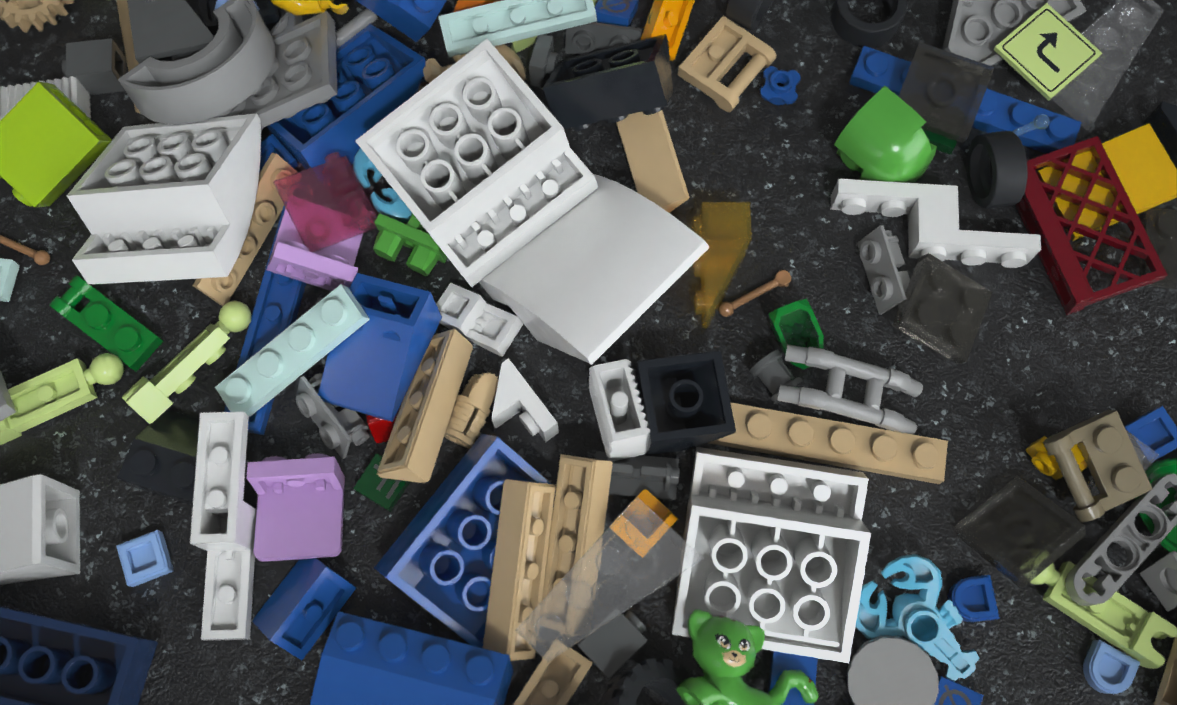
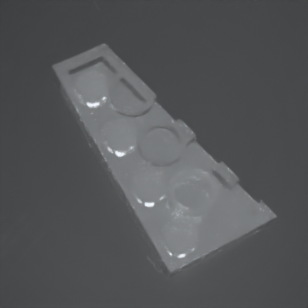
[1052,0,1164,130]

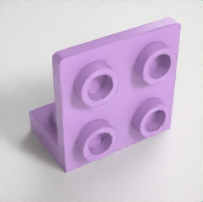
[266,196,365,291]

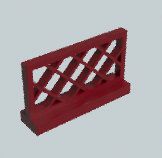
[1015,136,1168,315]

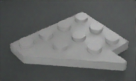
[942,0,1087,81]
[226,11,338,130]

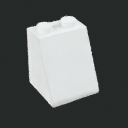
[0,474,80,585]

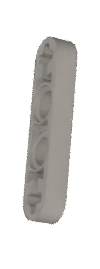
[1065,474,1177,606]

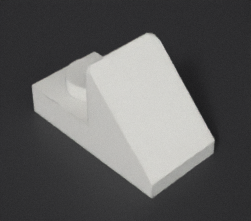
[492,358,559,442]

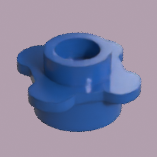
[760,66,801,105]

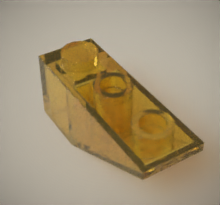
[692,202,752,328]

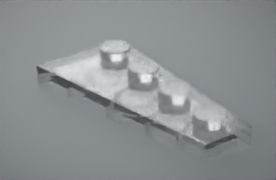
[515,497,704,662]

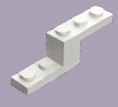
[831,179,1041,268]
[190,412,257,641]

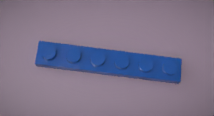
[849,46,1082,154]

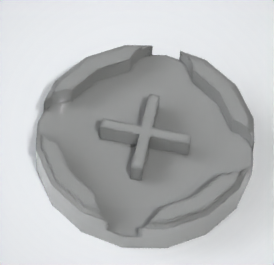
[847,636,939,705]

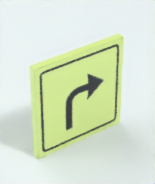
[993,3,1103,101]

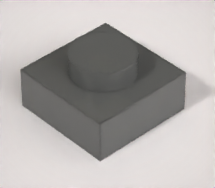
[529,34,559,88]

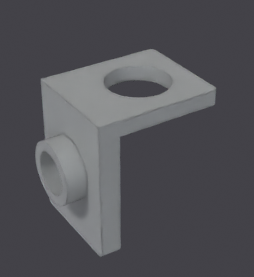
[1139,551,1177,611]

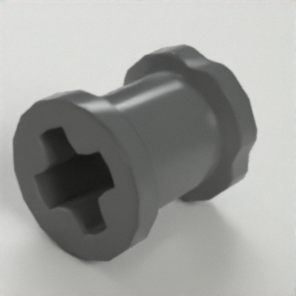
[749,349,804,404]

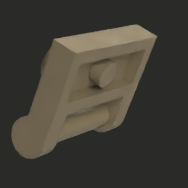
[1043,410,1153,522]

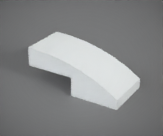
[436,283,523,357]

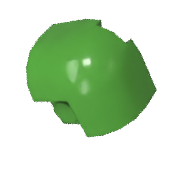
[834,86,937,183]

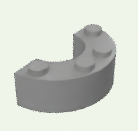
[118,0,275,125]

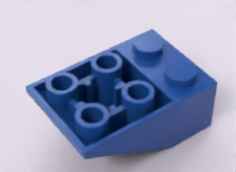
[318,273,442,422]

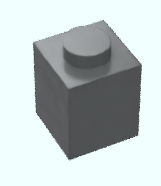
[62,38,127,95]
[578,607,648,680]

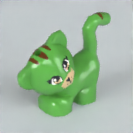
[676,609,819,705]

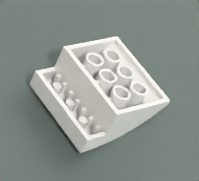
[355,39,598,287]
[67,113,261,285]
[479,174,710,364]
[672,447,871,663]

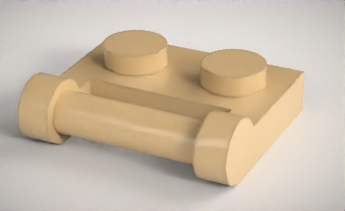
[678,16,776,112]

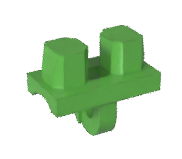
[373,213,448,276]

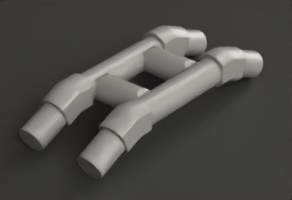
[777,345,923,435]

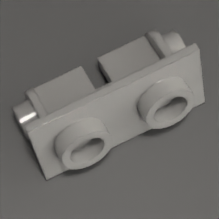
[857,225,916,315]
[296,373,369,459]

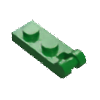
[48,275,163,372]

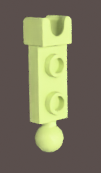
[122,300,252,424]
[0,353,124,445]
[1018,550,1177,669]

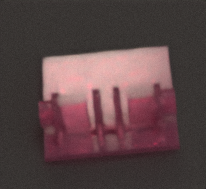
[273,152,377,253]

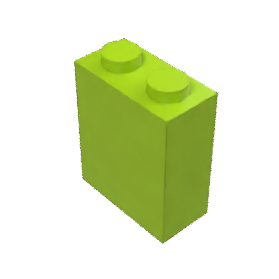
[0,82,112,208]

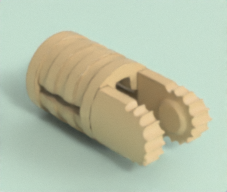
[444,372,498,449]

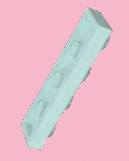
[438,0,597,57]
[215,284,370,418]

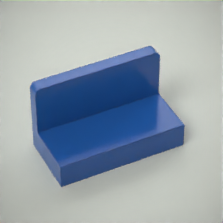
[253,558,356,660]

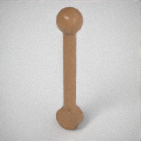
[0,235,51,265]
[718,270,791,317]

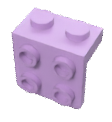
[247,454,345,562]

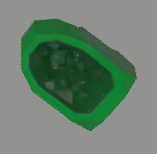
[768,298,824,370]

